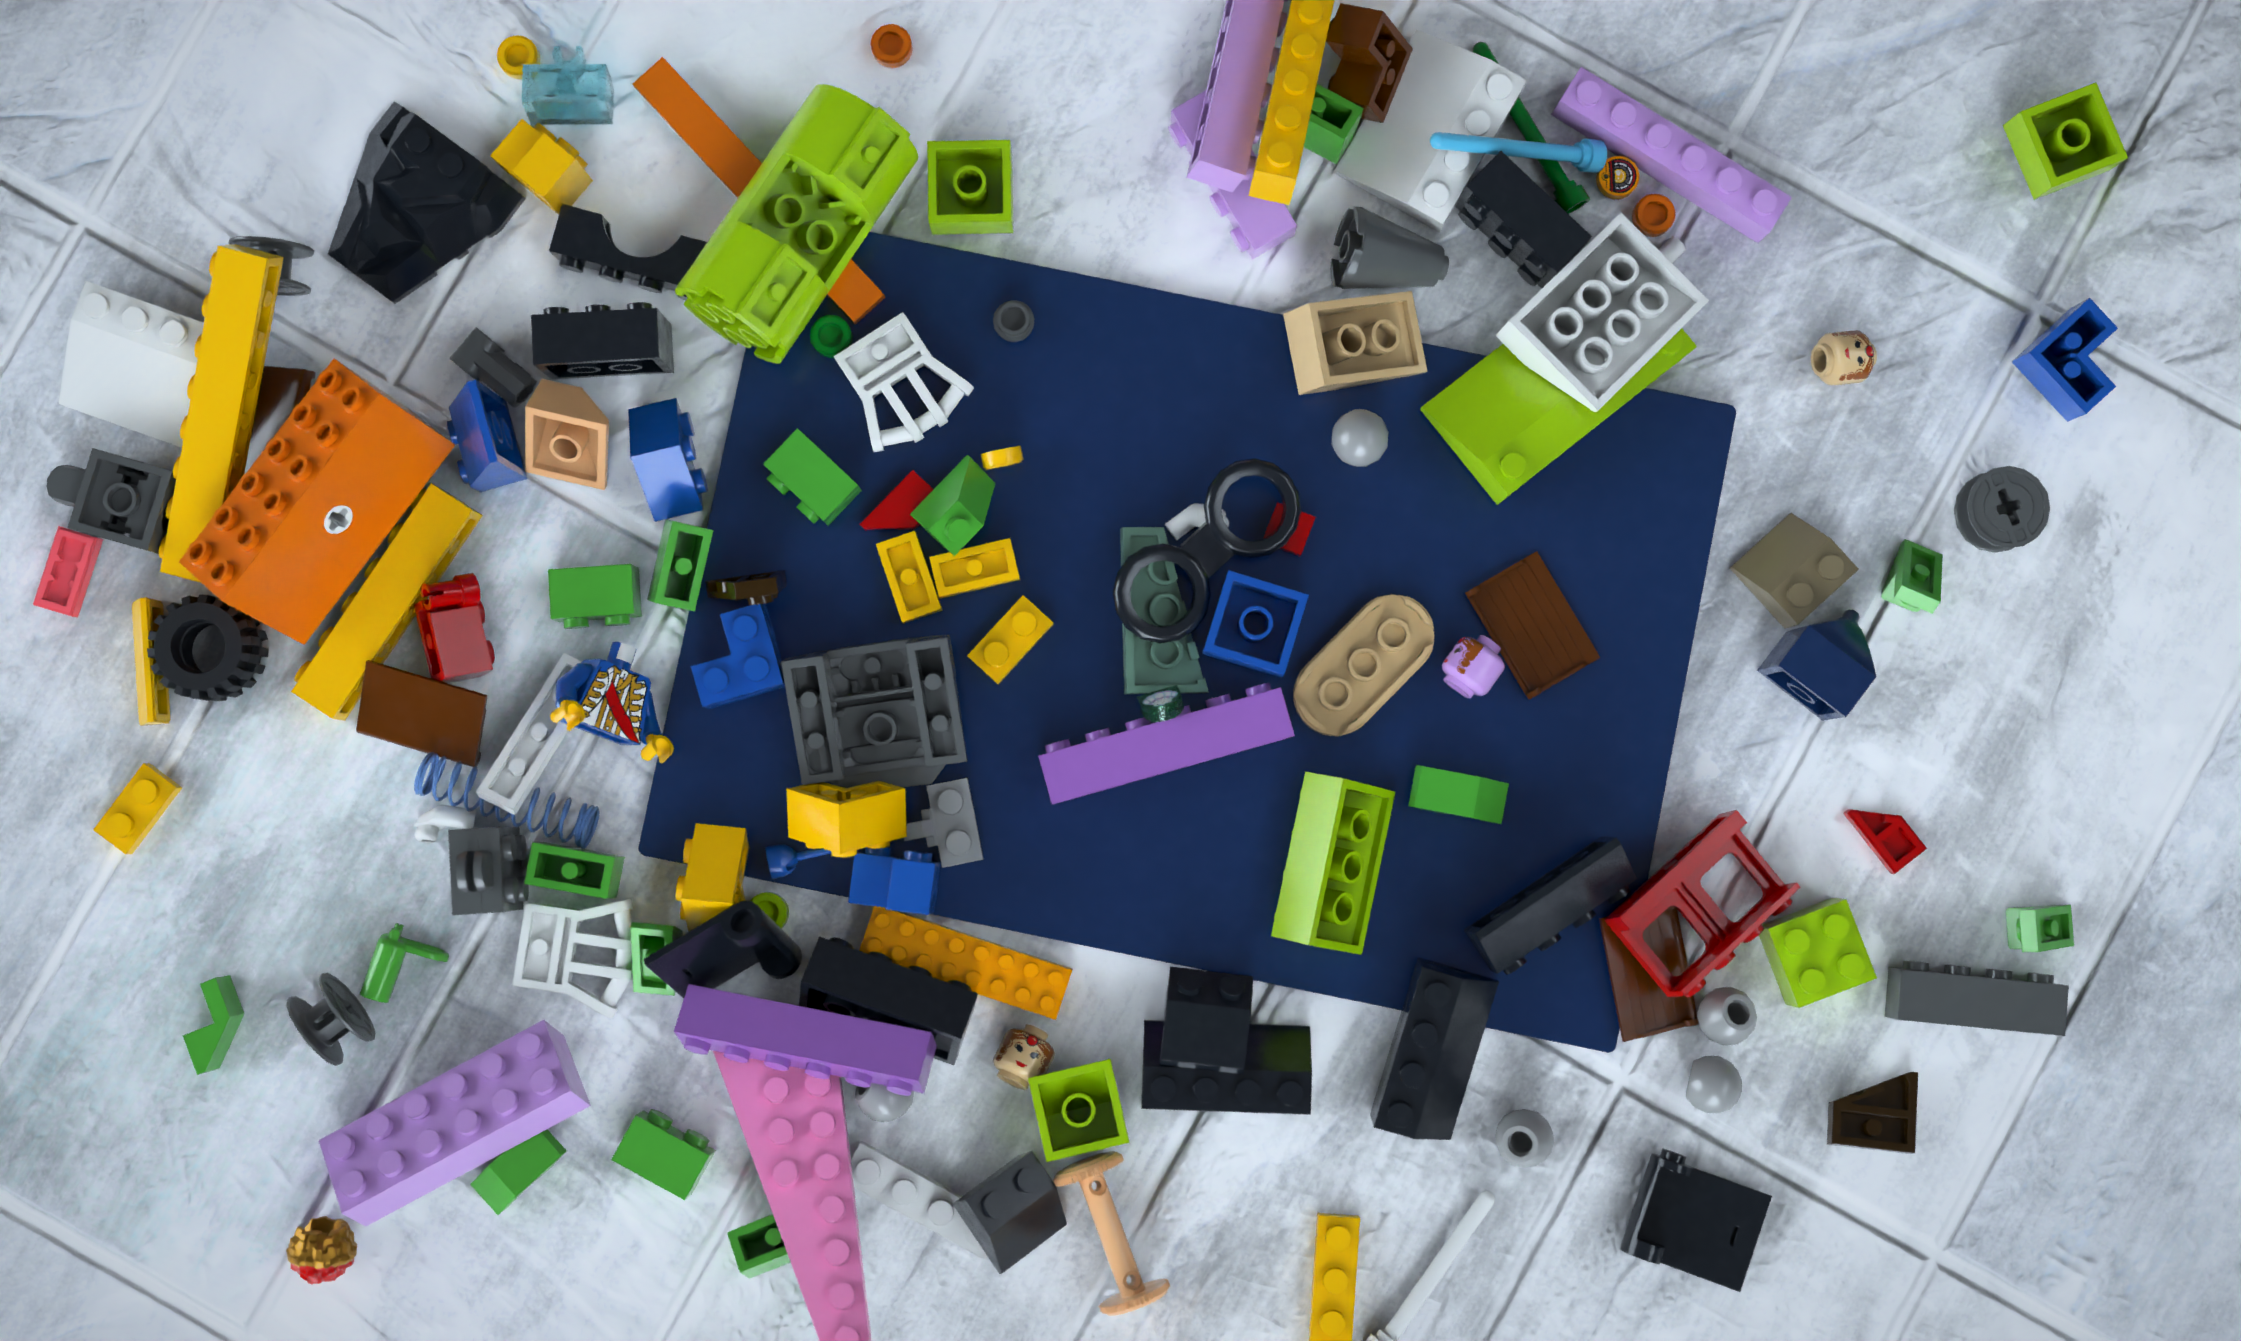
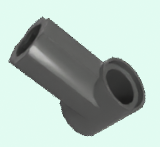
[449,327,537,408]

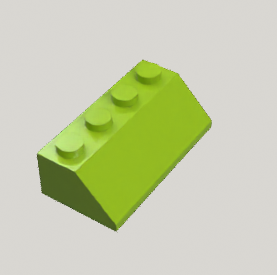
[1271,772,1395,955]

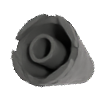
[1330,206,1449,289]

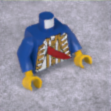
[550,642,674,763]

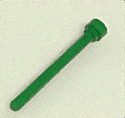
[1473,42,1590,214]

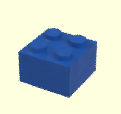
[1202,570,1309,678]

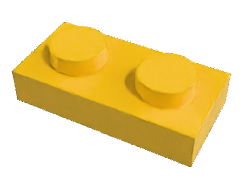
[876,531,942,624]
[929,538,1020,599]
[967,595,1054,684]
[93,763,182,854]

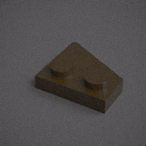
[705,570,787,605]
[1827,1072,1918,1154]

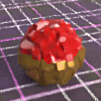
[286,1216,357,1285]

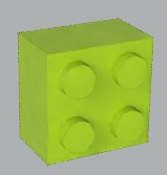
[2003,82,2128,200]
[927,140,1014,235]
[1759,898,1877,1008]

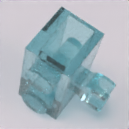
[522,46,614,125]

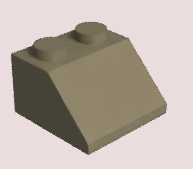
[1730,513,1859,629]

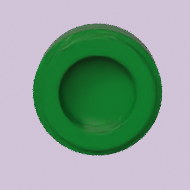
[810,315,853,358]

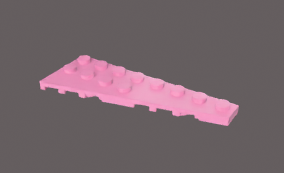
[713,1051,872,1341]

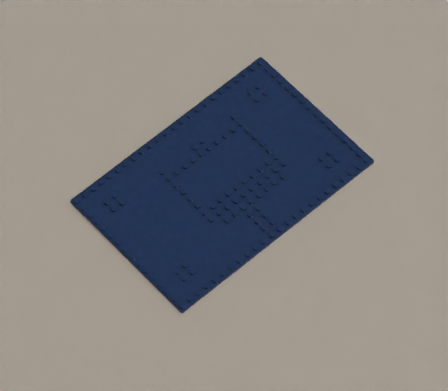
[638,232,1736,1053]

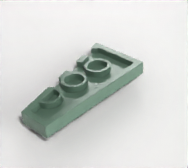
[1120,527,1209,694]

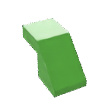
[1408,765,1509,824]
[183,975,244,1075]
[470,1129,567,1215]

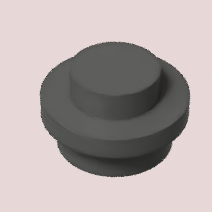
[993,300,1035,342]

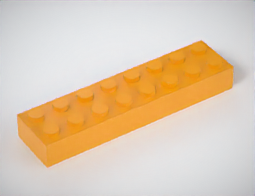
[859,906,1073,1020]

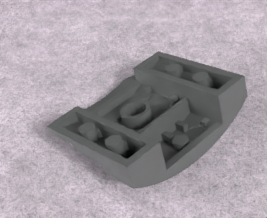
[781,634,968,788]

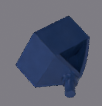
[1757,610,1877,721]

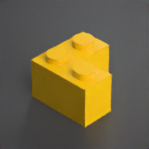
[490,119,593,215]
[786,781,907,857]
[676,823,749,932]

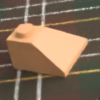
[525,379,609,490]

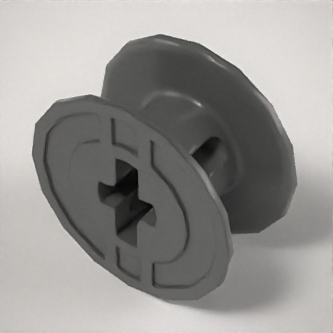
[228,236,315,296]
[1954,466,2050,553]
[286,973,376,1066]

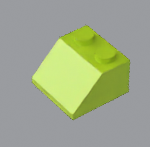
[1028,1059,1129,1162]

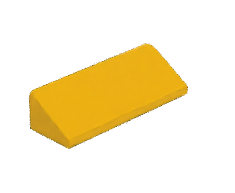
[132,597,171,726]

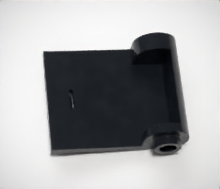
[643,901,802,998]
[1620,1148,1772,1292]

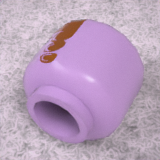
[1442,635,1505,699]

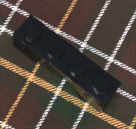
[549,204,707,301]

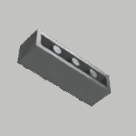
[1885,961,2069,1036]

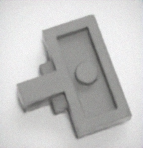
[904,778,984,868]

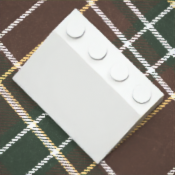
[1334,29,1527,233]
[1495,213,1709,413]
[58,281,204,448]

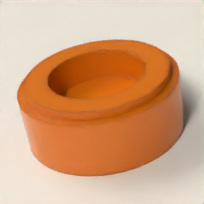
[871,24,912,68]
[1632,194,1676,237]

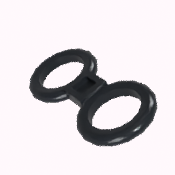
[1113,458,1301,644]

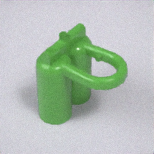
[360,923,449,1003]

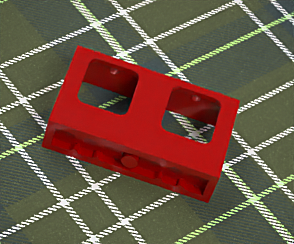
[1604,810,1801,998]

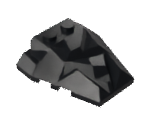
[328,101,526,304]

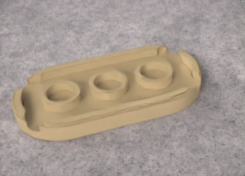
[1293,594,1434,736]

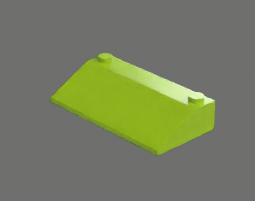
[1420,328,1697,505]

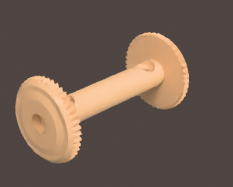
[1053,1151,1170,1316]

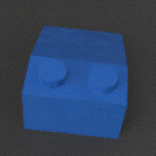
[447,379,528,492]

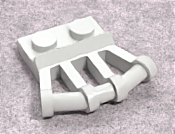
[834,312,974,453]
[512,899,634,1018]

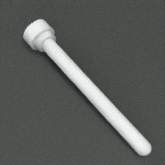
[1366,1191,1495,1341]

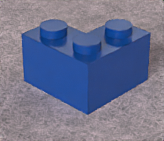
[2012,298,2118,422]
[628,398,708,522]
[691,604,785,709]
[848,847,941,915]

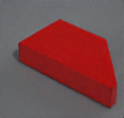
[860,470,934,530]
[1843,809,1927,874]

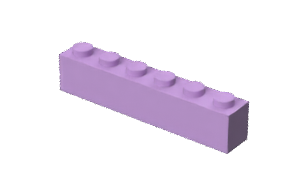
[1186,0,1288,193]
[1551,67,1792,243]

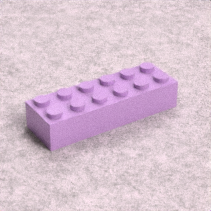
[319,1020,591,1226]

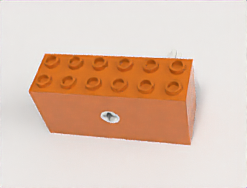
[179,358,455,645]

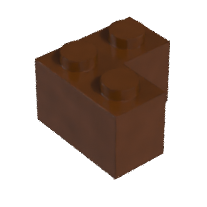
[1326,3,1413,123]

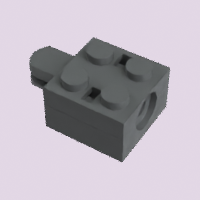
[46,448,176,554]
[448,827,529,915]

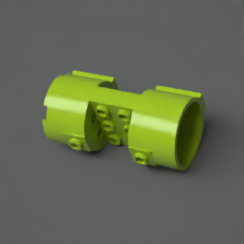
[675,84,918,363]

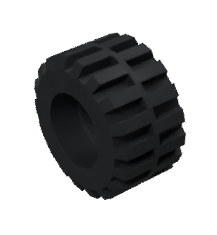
[147,594,269,701]

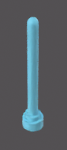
[1430,132,1607,173]

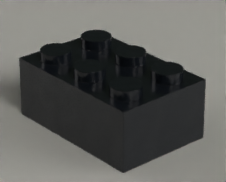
[1455,151,1592,288]
[531,302,674,380]

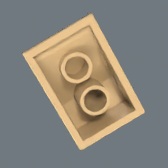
[1283,291,1428,395]

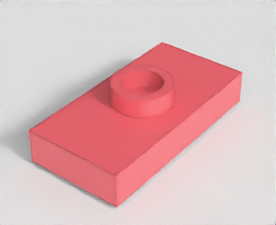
[33,526,103,618]

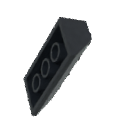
[1464,837,1637,975]
[799,936,978,1065]
[1370,957,1499,1140]
[1141,1020,1312,1115]

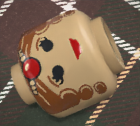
[1811,330,1877,385]
[993,1024,1055,1090]

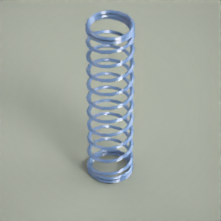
[414,752,600,849]

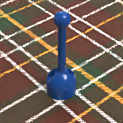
[765,844,865,880]

